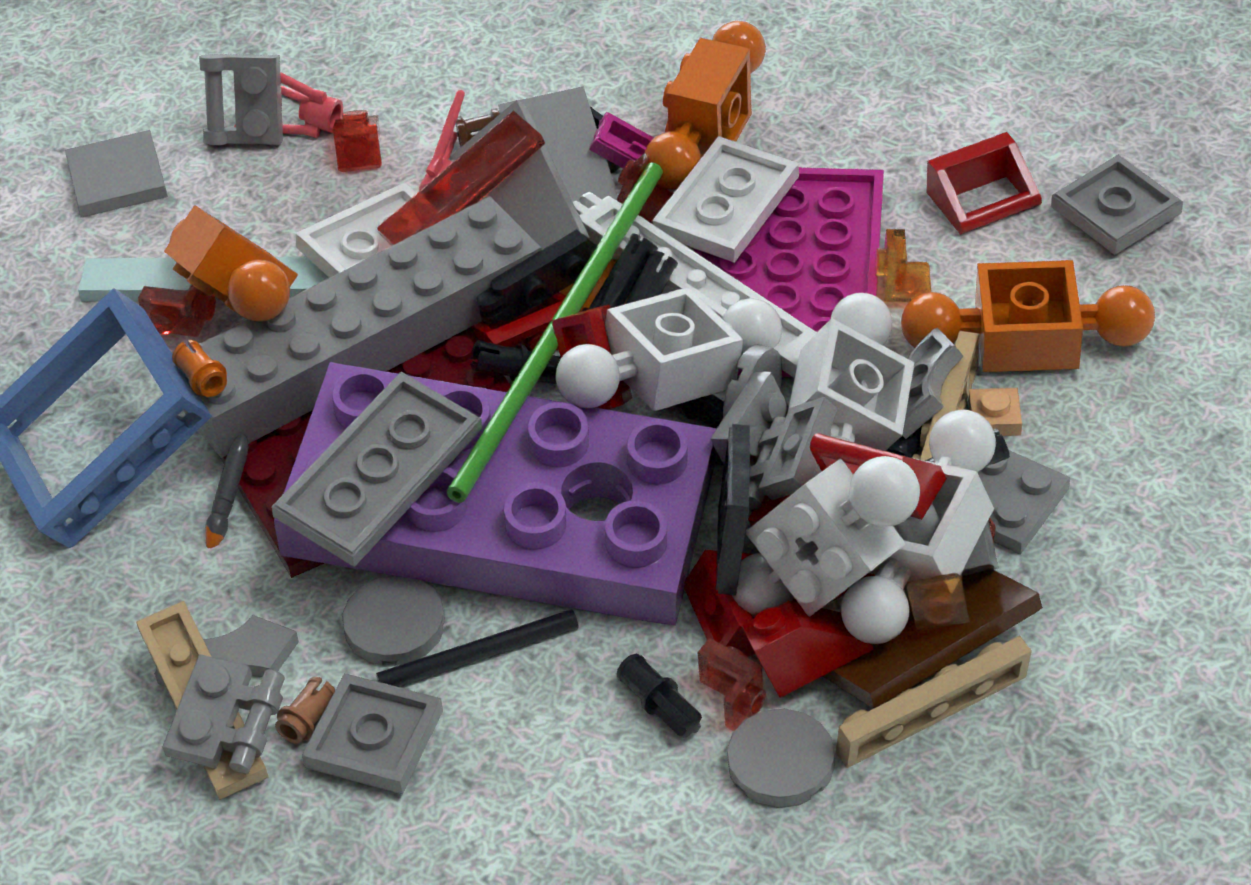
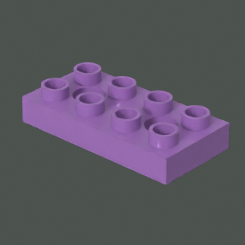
[274,362,717,626]

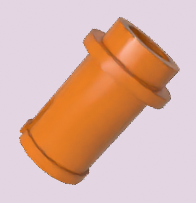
[172,340,227,397]

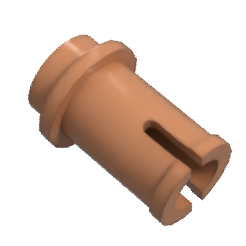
[275,677,335,744]

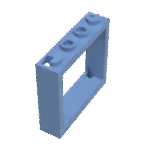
[0,288,212,548]

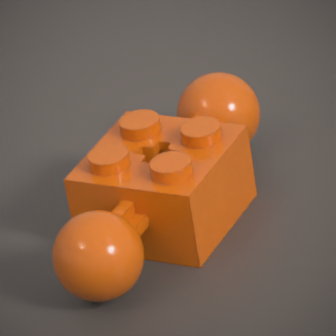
[644,21,766,189]
[164,205,298,322]
[901,260,1155,372]

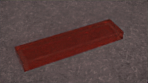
[377,110,546,246]

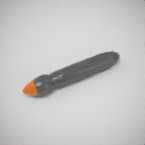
[205,434,249,549]

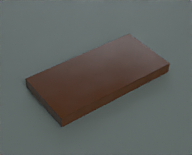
[822,570,1043,708]

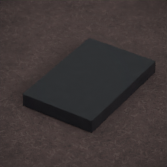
[716,424,750,596]

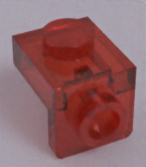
[333,110,382,172]
[616,153,674,224]
[138,284,216,337]
[697,638,766,731]

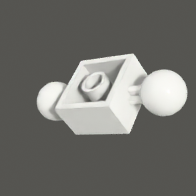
[556,287,782,411]
[788,293,914,476]
[841,410,996,644]
[732,456,920,618]

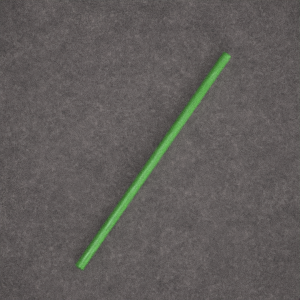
[447,163,663,503]

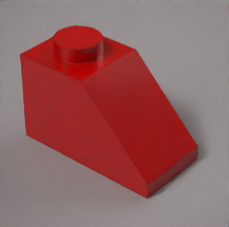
[742,601,874,698]

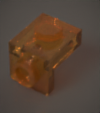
[875,229,931,302]
[907,573,970,632]

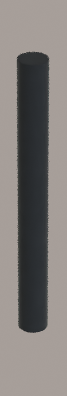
[376,609,578,687]

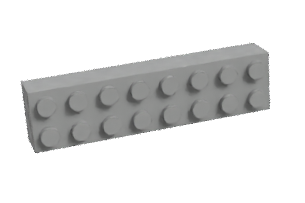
[183,196,541,458]

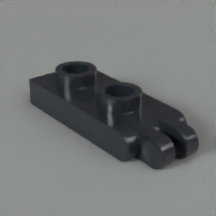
[477,229,591,324]

